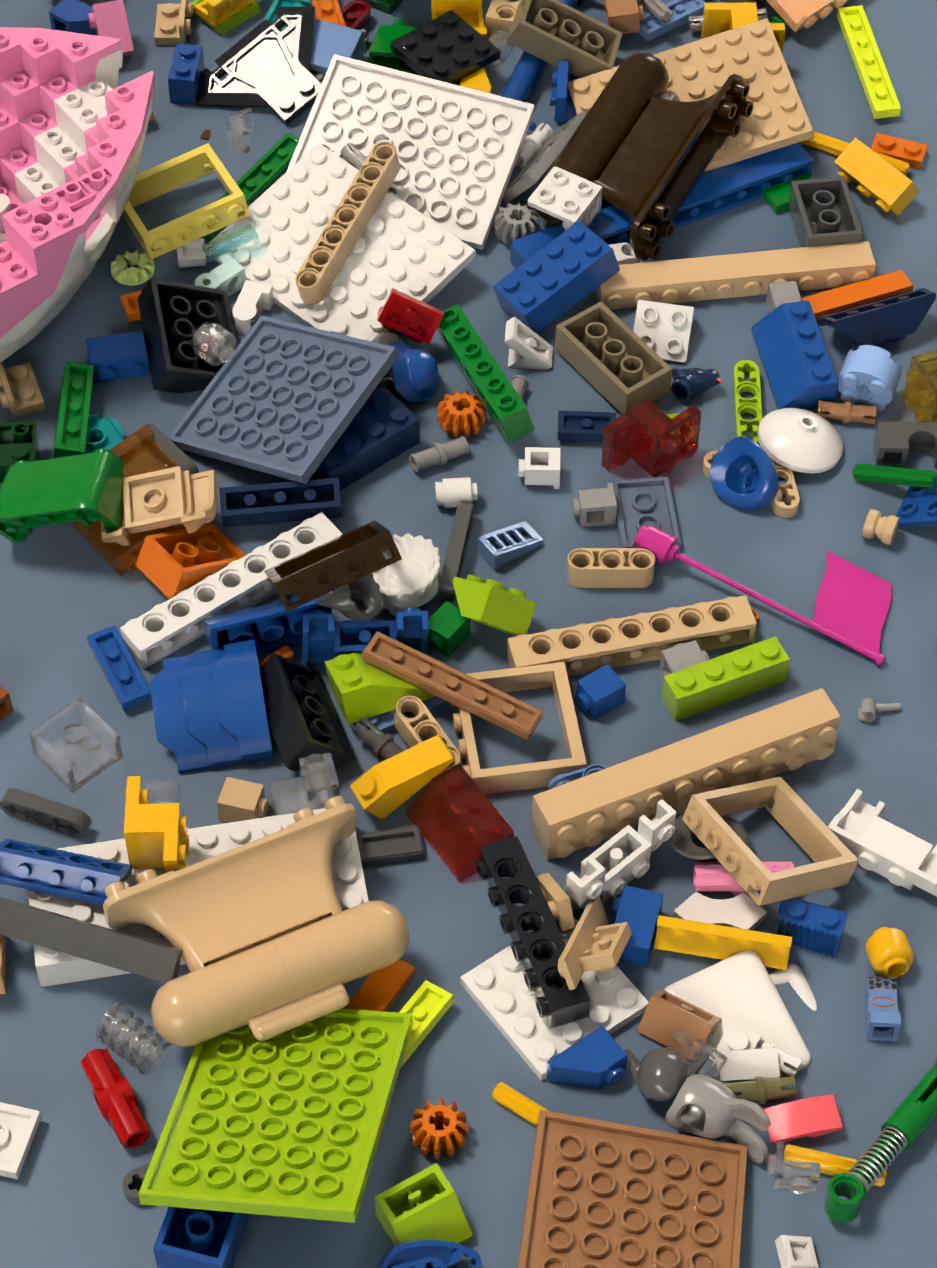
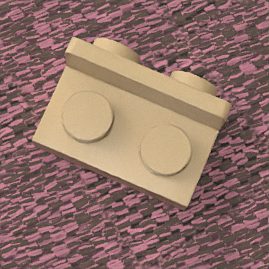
[154,0,193,46]
[0,362,46,418]

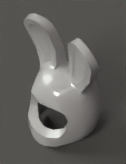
[665,1074,771,1163]

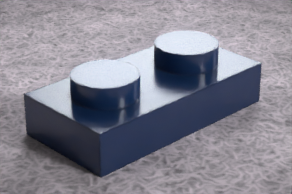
[557,410,616,442]

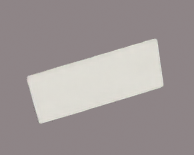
[718,1047,780,1081]

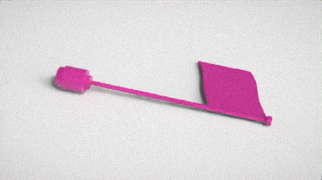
[633,524,892,667]

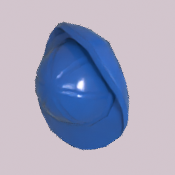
[388,341,440,402]
[710,436,779,510]

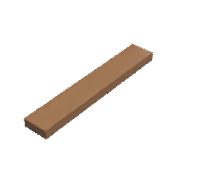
[361,631,544,740]

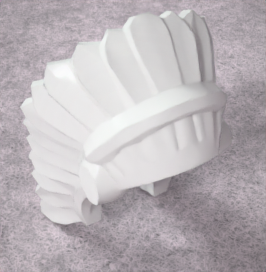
[327,533,441,616]

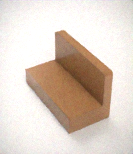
[638,989,722,1061]

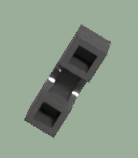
[874,421,937,468]

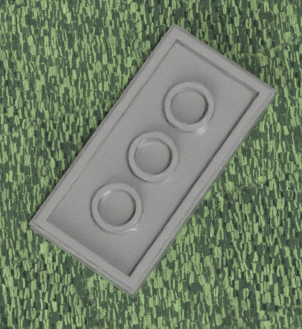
[503,112,586,203]

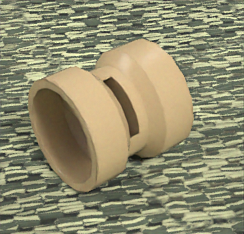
[862,508,900,546]

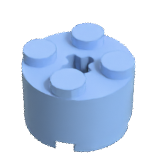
[838,345,902,412]

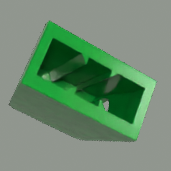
[369,20,419,75]

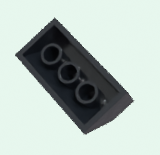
[259,653,356,775]

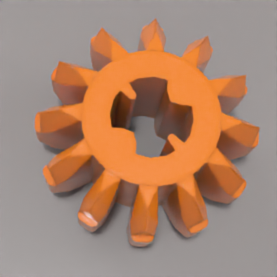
[437,390,486,438]
[410,1097,469,1161]

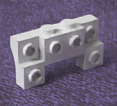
[828,789,937,897]
[563,799,676,912]

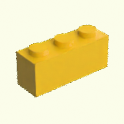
[834,137,920,216]

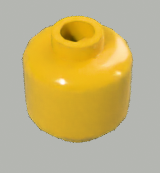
[865,927,914,978]

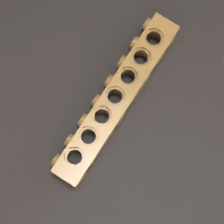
[507,595,757,676]

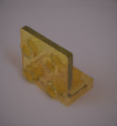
[903,350,937,423]

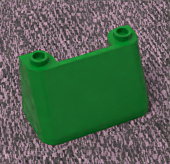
[0,449,124,543]

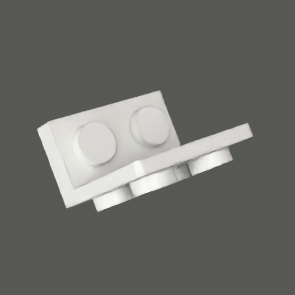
[528,166,602,231]
[633,300,694,363]

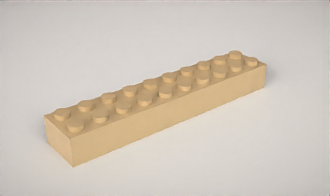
[531,688,841,861]

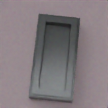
[356,826,424,867]

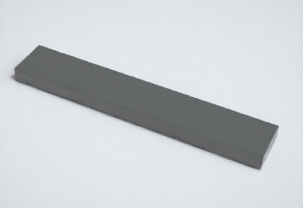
[0,897,183,983]

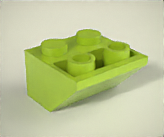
[453,574,537,636]
[374,1163,473,1268]

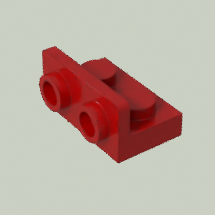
[377,288,444,345]

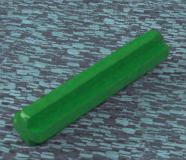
[852,463,937,489]

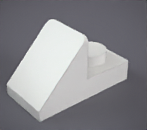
[505,317,553,370]

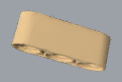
[567,548,655,588]
[394,695,460,783]

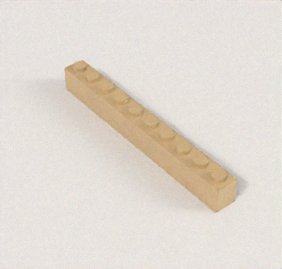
[595,241,876,310]

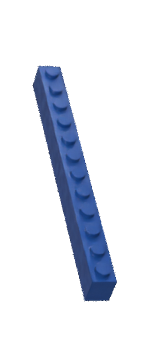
[510,142,813,269]

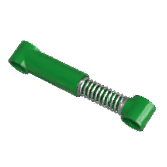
[824,1059,937,1223]

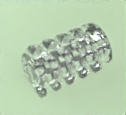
[96,1002,171,1075]

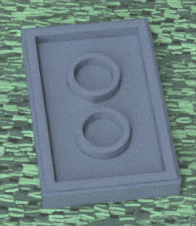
[611,476,682,552]

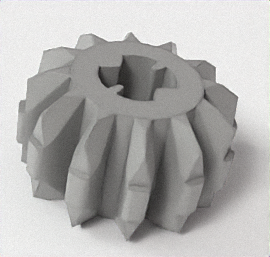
[494,202,540,245]

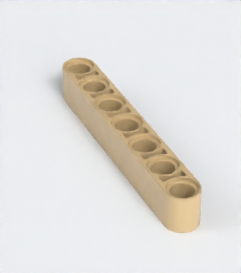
[295,141,400,305]

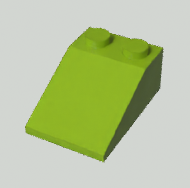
[325,652,436,725]

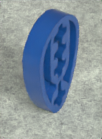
[377,1239,481,1268]

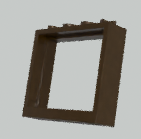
[264,520,402,612]

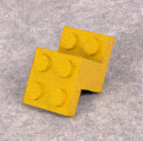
[701,3,785,54]
[124,776,190,873]

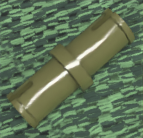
[724,1075,797,1105]

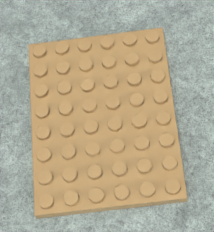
[567,18,814,203]

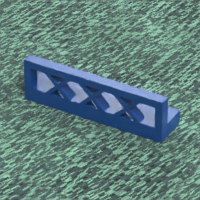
[0,839,133,905]

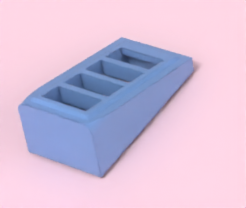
[477,521,543,570]

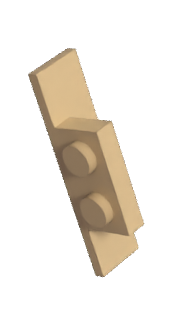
[558,896,632,990]

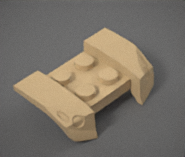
[101,466,218,546]

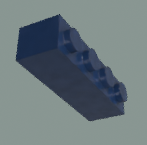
[219,478,343,527]

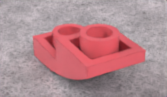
[764,1094,844,1146]

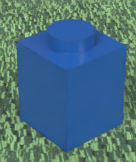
[575,664,626,720]

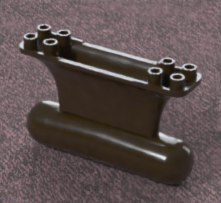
[536,53,754,261]

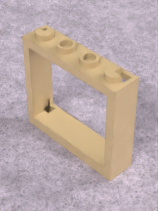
[449,662,587,796]
[682,776,859,906]

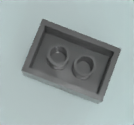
[788,176,863,247]

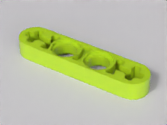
[733,360,762,445]

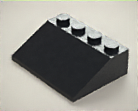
[137,278,238,394]

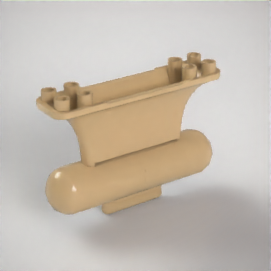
[103,796,410,1048]

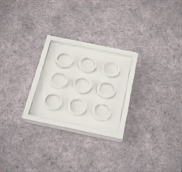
[460,916,649,1081]

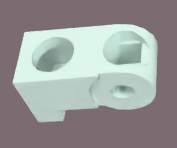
[195,253,246,296]

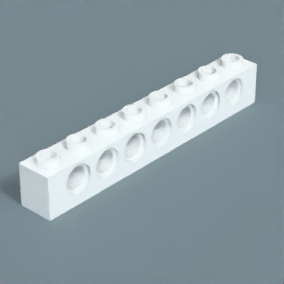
[120,512,343,670]

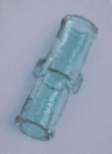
[201,222,259,262]

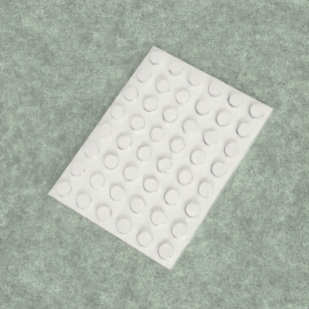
[286,54,535,250]
[205,143,476,341]

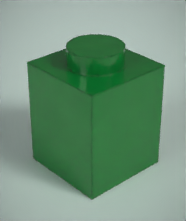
[427,601,471,657]

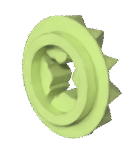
[111,249,155,286]

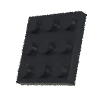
[390,10,500,84]

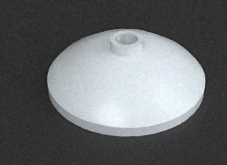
[757,408,843,473]

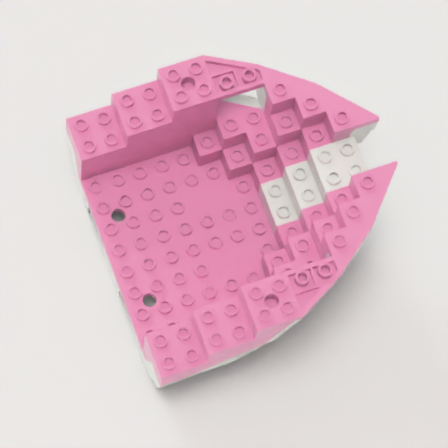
[0,27,155,363]

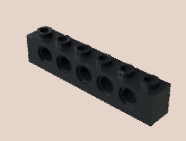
[476,836,590,1029]

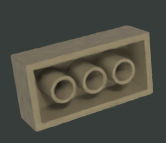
[507,0,622,78]
[555,302,672,417]

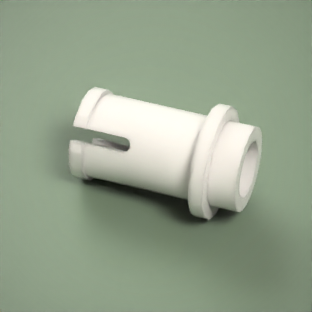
[761,1041,803,1077]

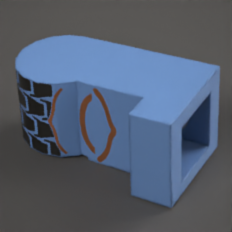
[865,977,901,1041]

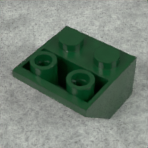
[0,420,39,483]

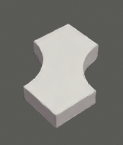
[673,891,767,930]

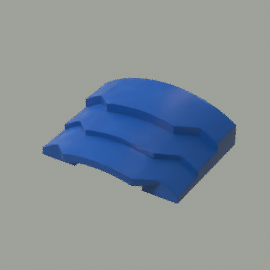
[149,639,273,773]

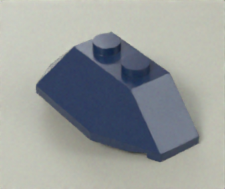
[821,288,936,347]

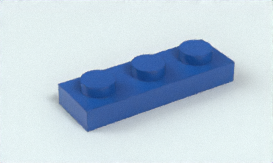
[87,625,151,711]

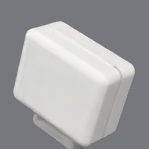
[664,950,817,1080]

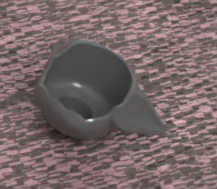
[317,573,383,621]
[624,1048,709,1101]

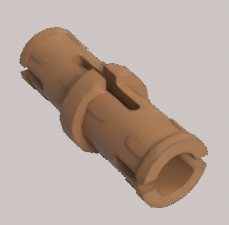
[817,400,877,425]

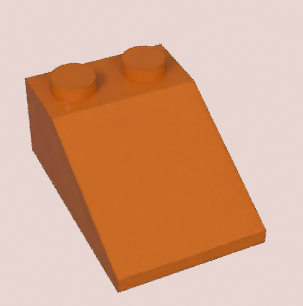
[135,523,246,599]

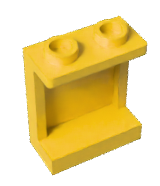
[431,0,487,39]

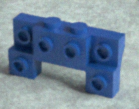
[302,608,429,665]

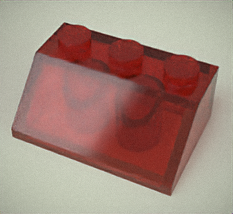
[406,763,514,883]

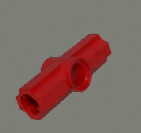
[80,1048,151,1149]

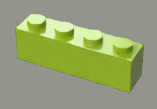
[661,636,790,721]

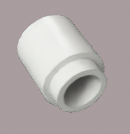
[435,477,478,508]

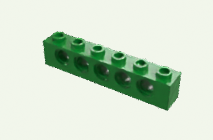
[437,304,535,443]

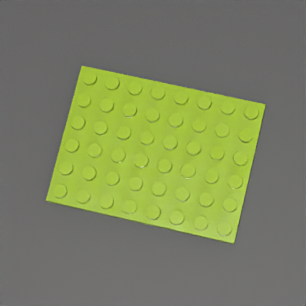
[138,1009,413,1223]

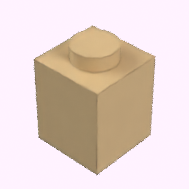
[217,777,269,823]

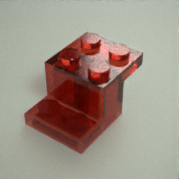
[601,399,701,478]

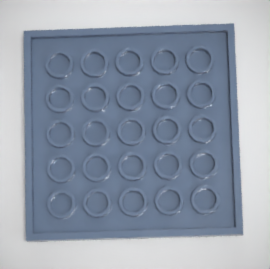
[168,315,399,484]

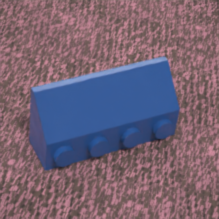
[751,300,838,410]
[203,594,332,656]

